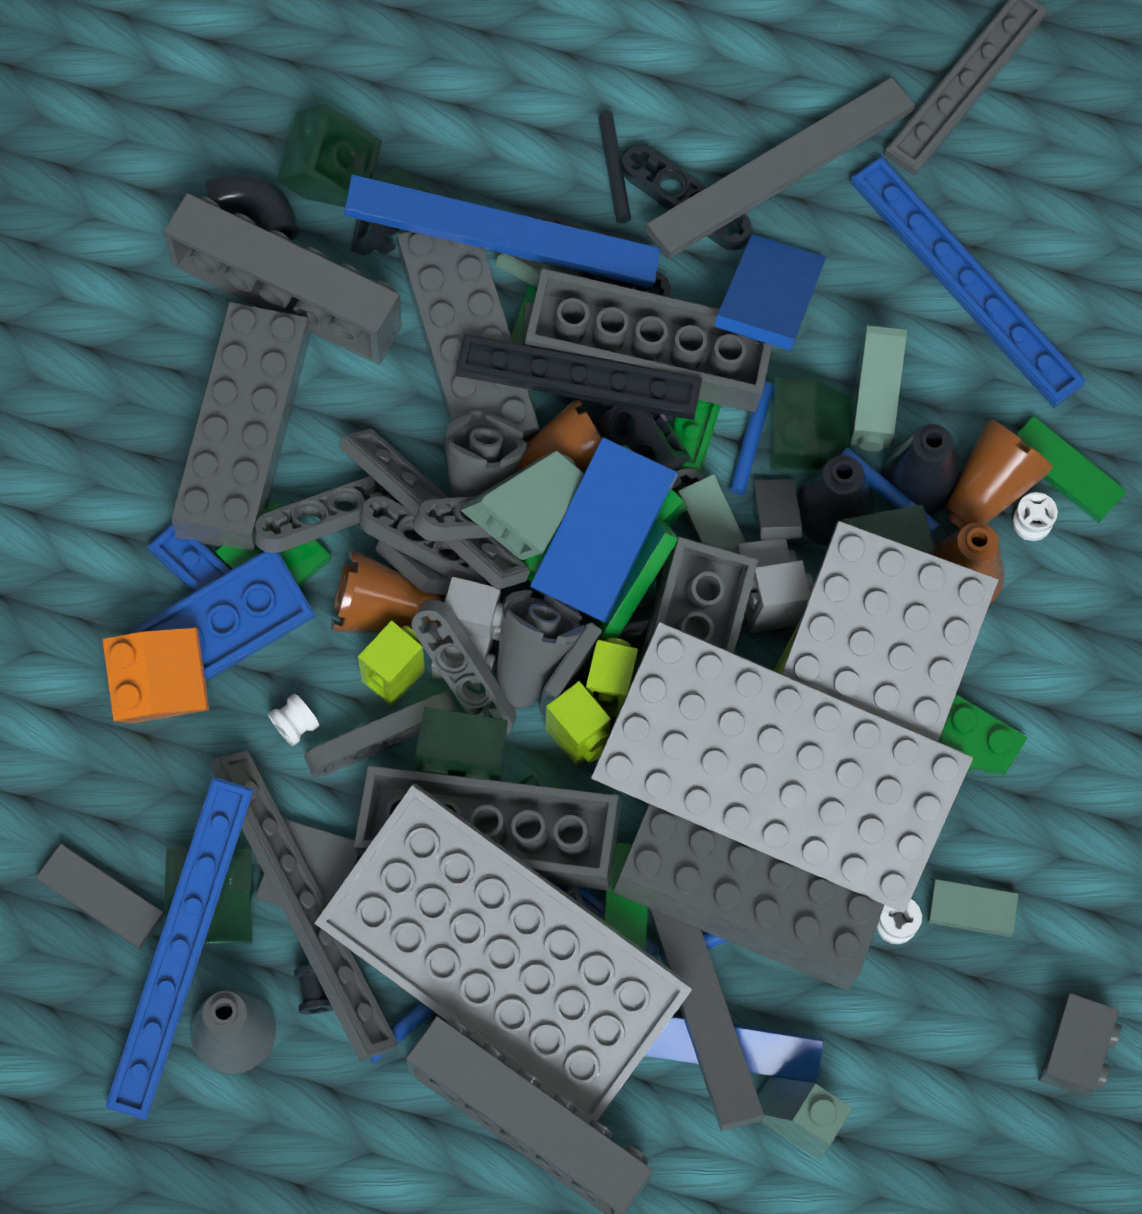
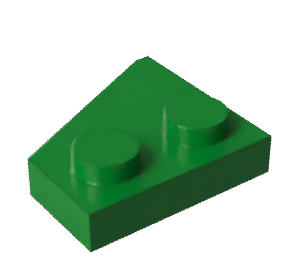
[940,695,1028,775]

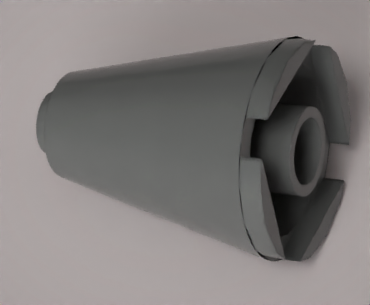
[444,414,526,498]
[496,590,584,709]
[190,988,276,1074]

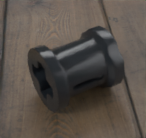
[294,965,333,1015]

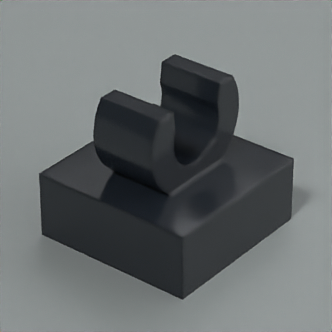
[351,219,399,256]

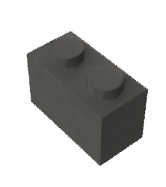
[1039,993,1122,1098]

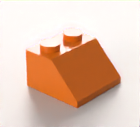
[103,628,209,724]

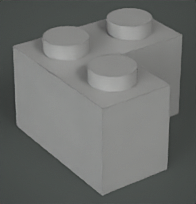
[734,539,814,634]
[431,577,504,690]

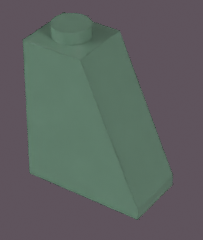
[850,325,907,452]
[461,451,585,560]
[757,1076,853,1160]

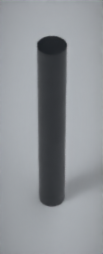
[598,112,631,223]

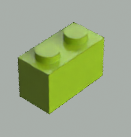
[358,620,425,707]
[586,638,638,718]
[545,681,611,767]

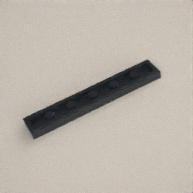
[456,334,702,420]

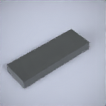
[36,844,165,950]

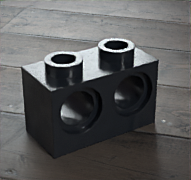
[597,406,691,471]

